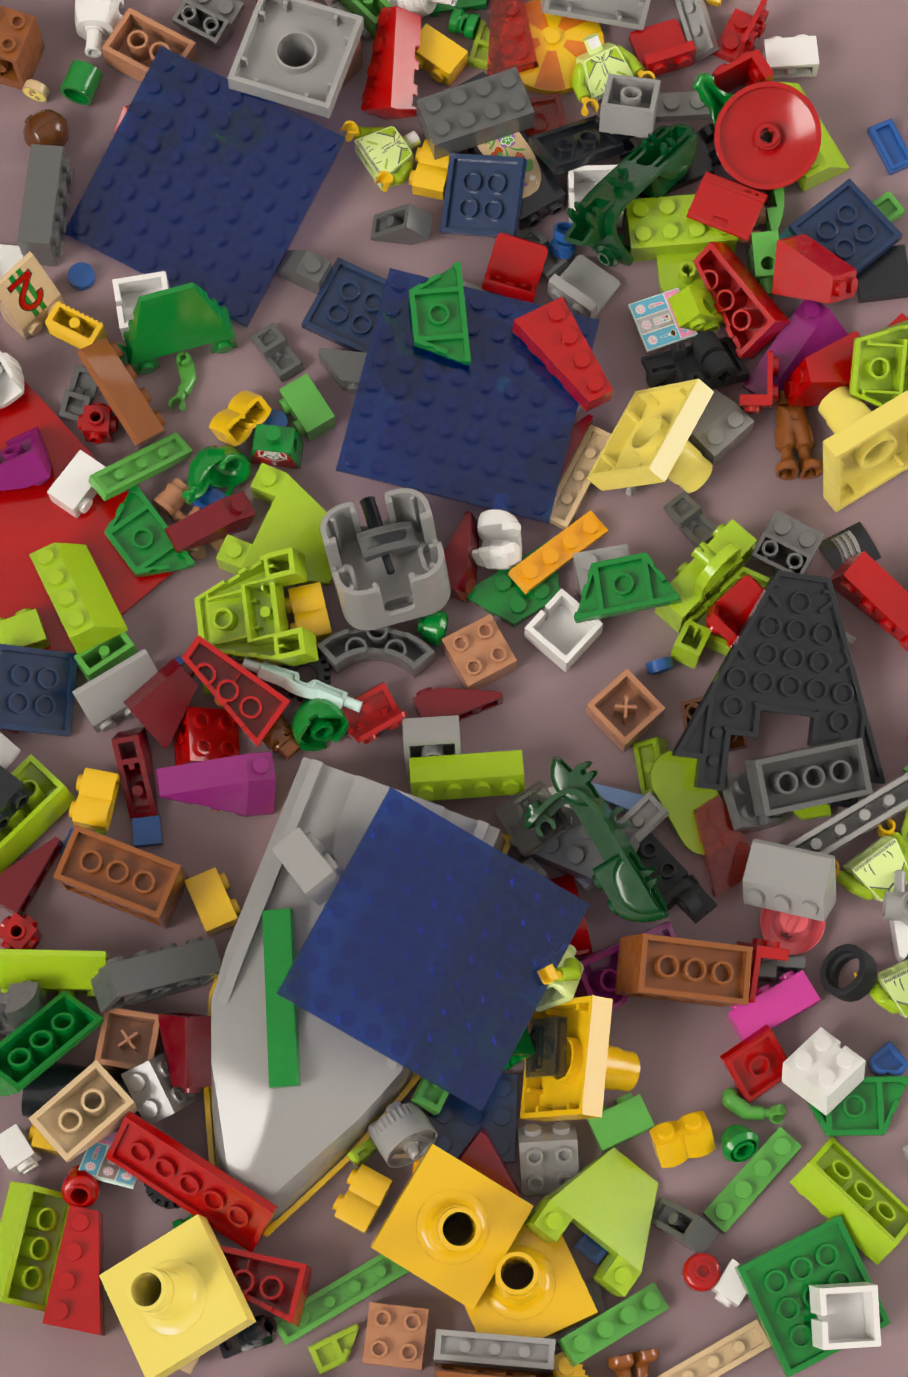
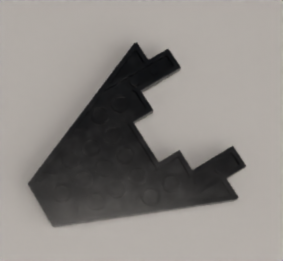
[672,570,885,808]

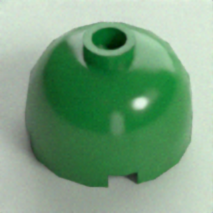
[291,698,349,752]

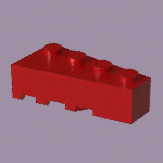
[361,6,421,120]
[693,242,790,359]
[512,297,614,412]
[830,551,908,651]
[182,635,291,747]
[42,1205,105,1336]
[220,1245,313,1327]

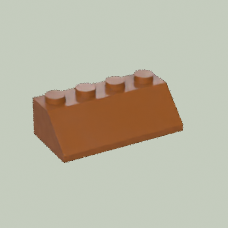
[76,338,167,449]

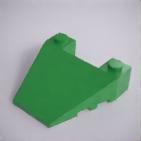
[123,282,238,375]

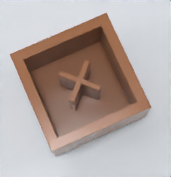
[442,614,517,690]
[585,669,666,753]
[94,1008,162,1072]
[362,1302,429,1370]

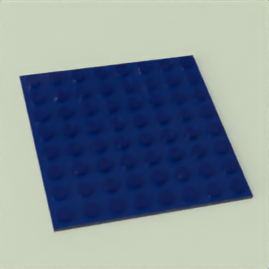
[64,46,346,327]
[336,268,600,524]
[276,787,590,1111]

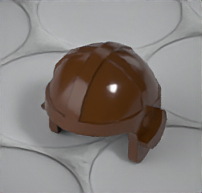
[23,109,69,147]

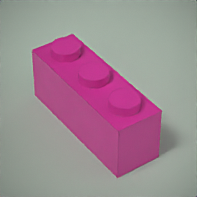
[726,970,821,1041]

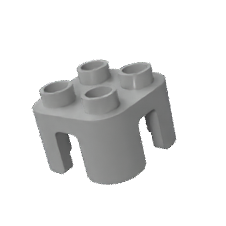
[320,488,451,630]

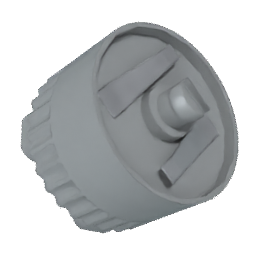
[368,1101,438,1168]

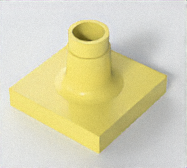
[587,379,714,493]
[818,386,908,512]
[99,1214,256,1377]

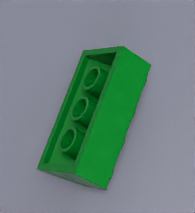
[0,990,104,1097]

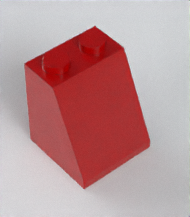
[772,234,858,304]
[784,332,860,407]

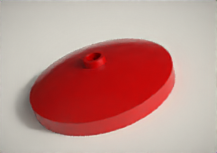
[714,81,822,191]

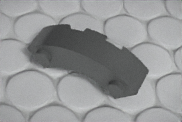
[317,626,435,678]

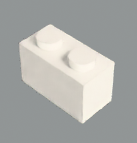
[761,34,819,79]
[47,450,106,518]
[0,1124,44,1175]

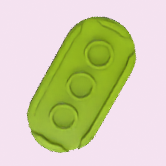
[649,750,733,856]

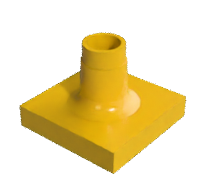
[520,995,640,1122]
[370,1144,534,1310]
[464,1211,598,1339]

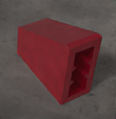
[124,658,198,749]
[158,1012,212,1093]
[457,1126,520,1197]

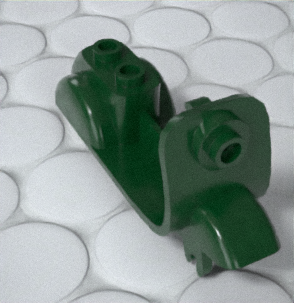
[564,123,698,267]
[523,756,669,923]

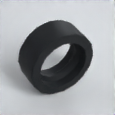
[820,944,877,1002]

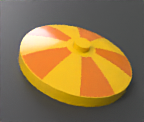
[500,0,604,96]

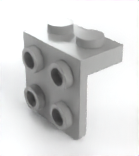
[547,255,620,324]
[121,1052,196,1125]
[517,1122,579,1195]

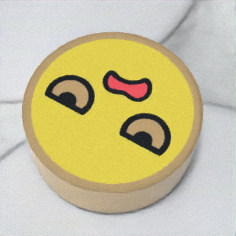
[22,79,50,102]

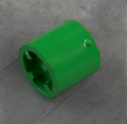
[60,60,103,106]

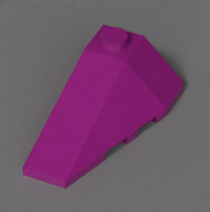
[743,299,848,394]
[0,427,52,491]
[155,752,276,817]
[574,921,676,1011]

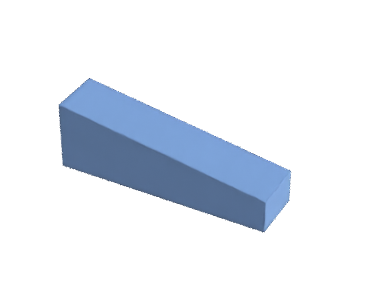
[592,783,645,813]

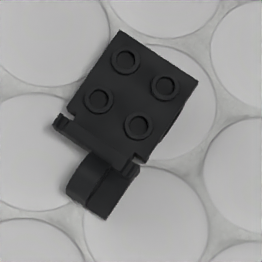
[641,330,749,390]
[636,833,717,924]

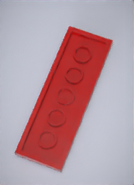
[105,1111,277,1252]

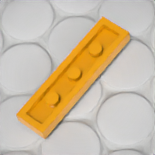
[508,510,608,595]

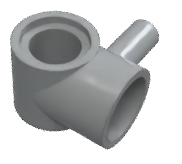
[882,870,908,925]

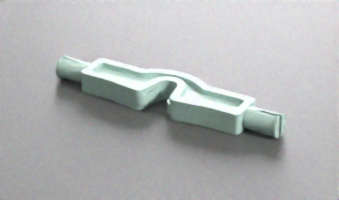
[242,657,363,713]

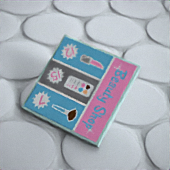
[628,288,697,353]
[78,1132,137,1189]

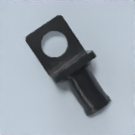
[219,1315,277,1359]

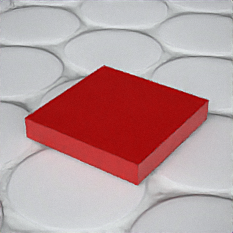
[719,1024,787,1103]

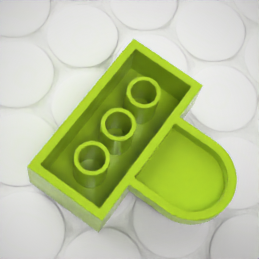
[624,194,738,293]
[654,519,757,634]

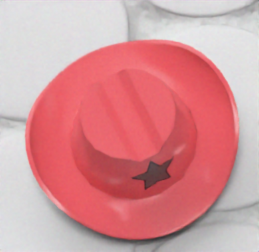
[760,908,825,955]

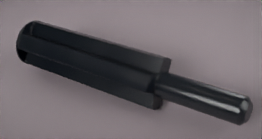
[359,496,395,575]

